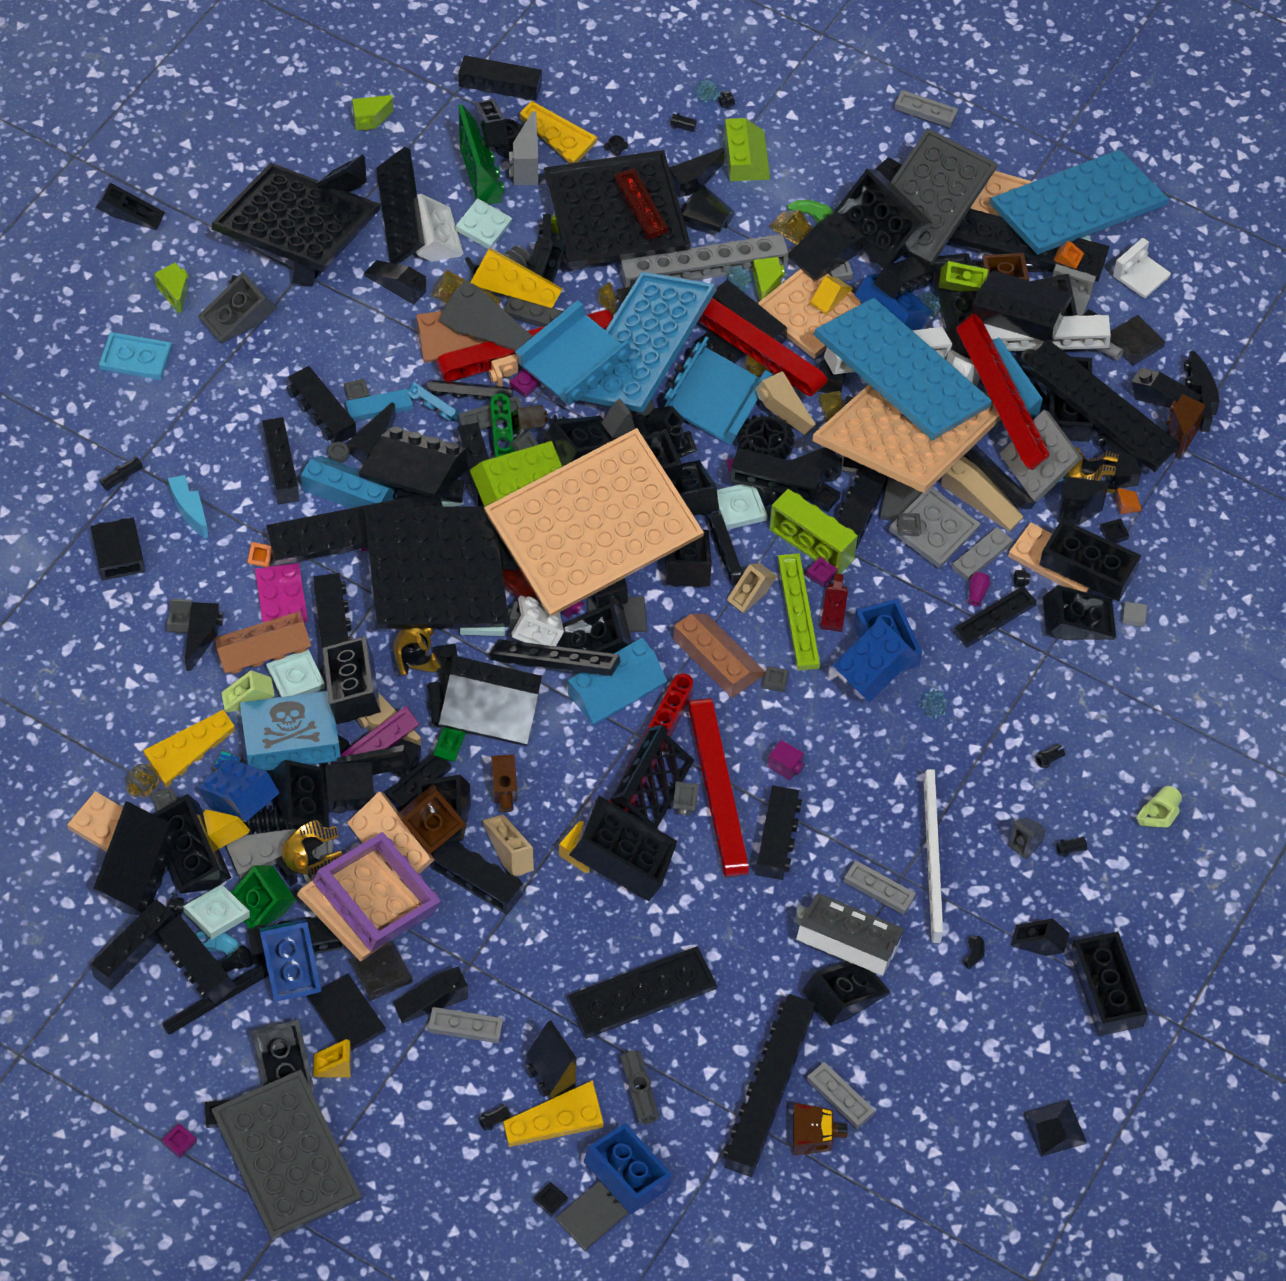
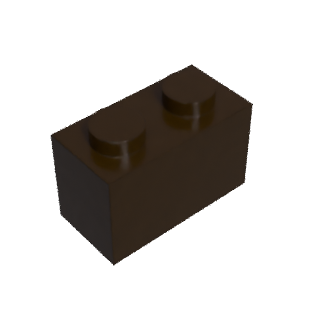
[511,405,548,435]

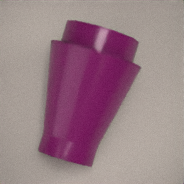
[968,572,991,607]

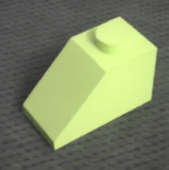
[221,670,275,712]

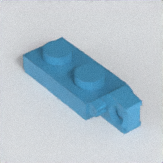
[407,382,460,422]

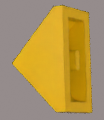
[810,276,852,315]
[203,809,250,849]
[559,821,590,873]
[313,1039,351,1078]

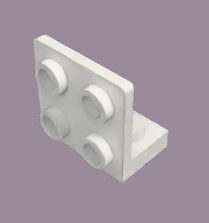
[1113,238,1171,298]
[511,595,564,646]

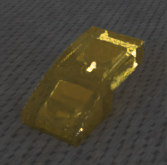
[818,391,844,422]

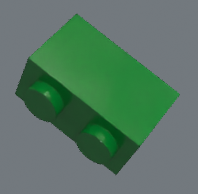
[231,865,296,929]

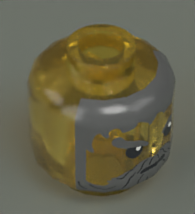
[125,763,159,798]

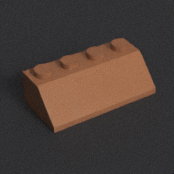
[416,303,500,363]
[215,611,311,674]
[673,614,766,698]

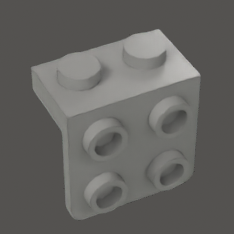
[1053,264,1096,316]

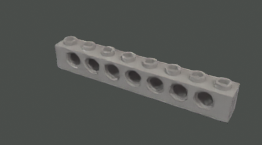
[620,234,788,291]

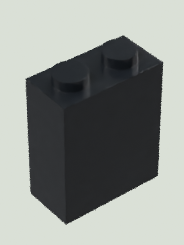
[90,517,145,581]

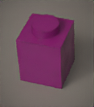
[767,740,805,780]

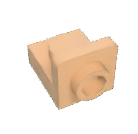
[489,354,518,386]

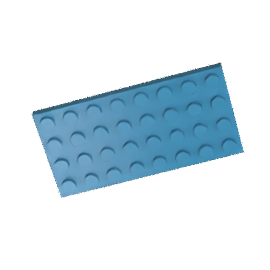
[989,150,1169,255]
[580,272,716,413]
[814,298,992,440]

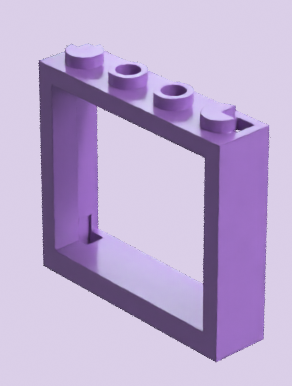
[313,832,441,952]

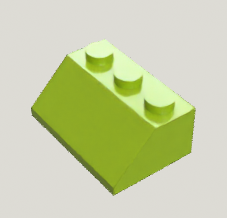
[724,118,770,181]

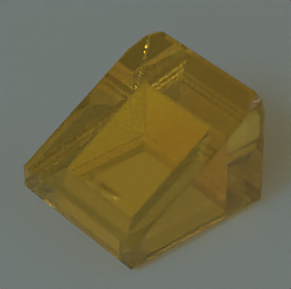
[599,282,616,314]

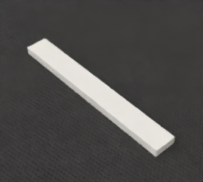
[923,770,943,943]

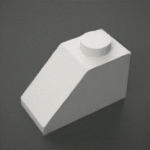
[946,350,980,386]

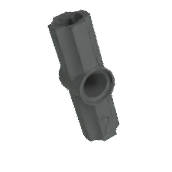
[621,1050,659,1125]

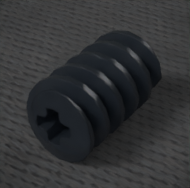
[243,805,291,835]

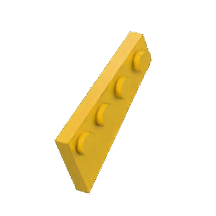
[520,101,597,164]
[470,248,563,308]
[143,709,235,788]
[503,1080,604,1147]

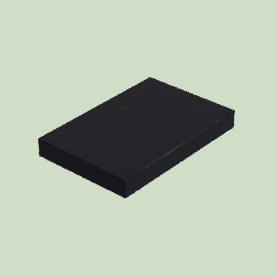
[308,974,386,1051]

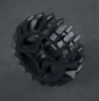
[737,413,795,460]

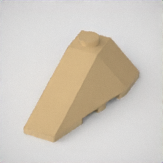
[941,457,1023,532]

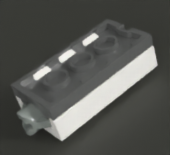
[793,893,904,976]

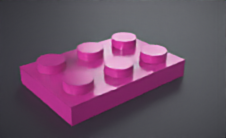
[255,563,308,623]

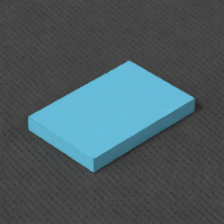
[99,332,172,380]

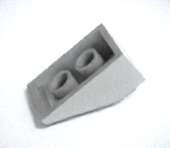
[509,111,538,186]

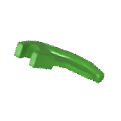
[787,200,833,223]

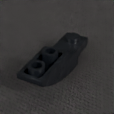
[1184,351,1220,432]

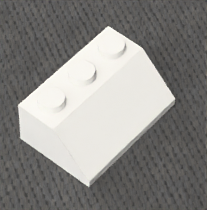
[416,194,463,262]

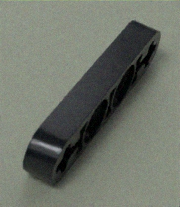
[708,511,743,585]

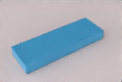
[345,389,413,421]

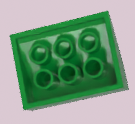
[458,105,505,205]

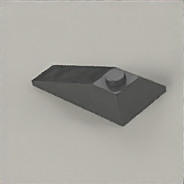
[439,279,532,351]

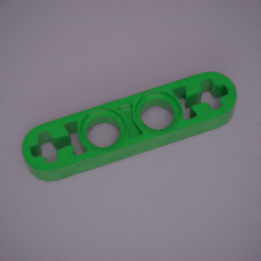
[490,393,515,458]

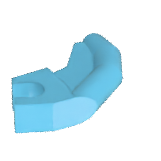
[196,931,241,957]

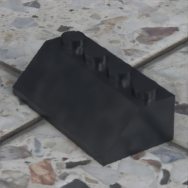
[153,794,231,894]

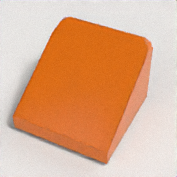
[1053,241,1084,269]
[1115,488,1142,514]
[247,542,273,567]

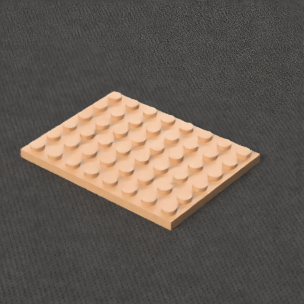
[812,384,1001,493]
[484,428,704,616]

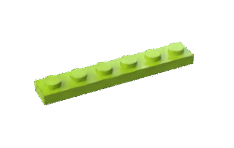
[778,553,820,671]

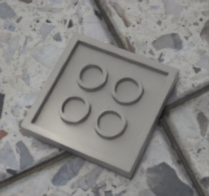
[1000,410,1082,502]
[889,487,981,569]

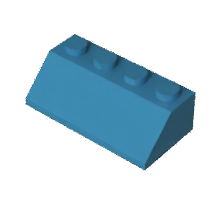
[979,337,1043,420]
[301,456,398,508]
[568,638,667,726]

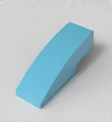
[168,475,209,539]

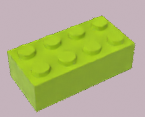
[470,441,562,506]
[769,489,858,574]

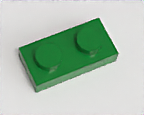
[434,727,466,762]

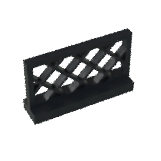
[610,725,694,829]

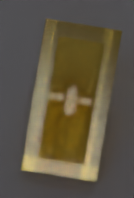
[769,210,812,244]

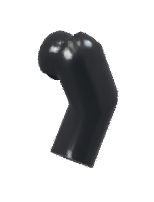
[962,935,985,969]

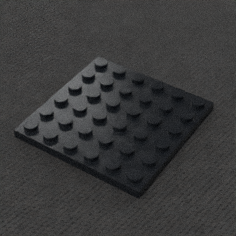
[544,150,691,268]
[211,163,380,272]
[363,506,509,629]

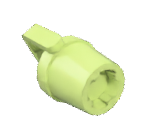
[1136,786,1182,827]

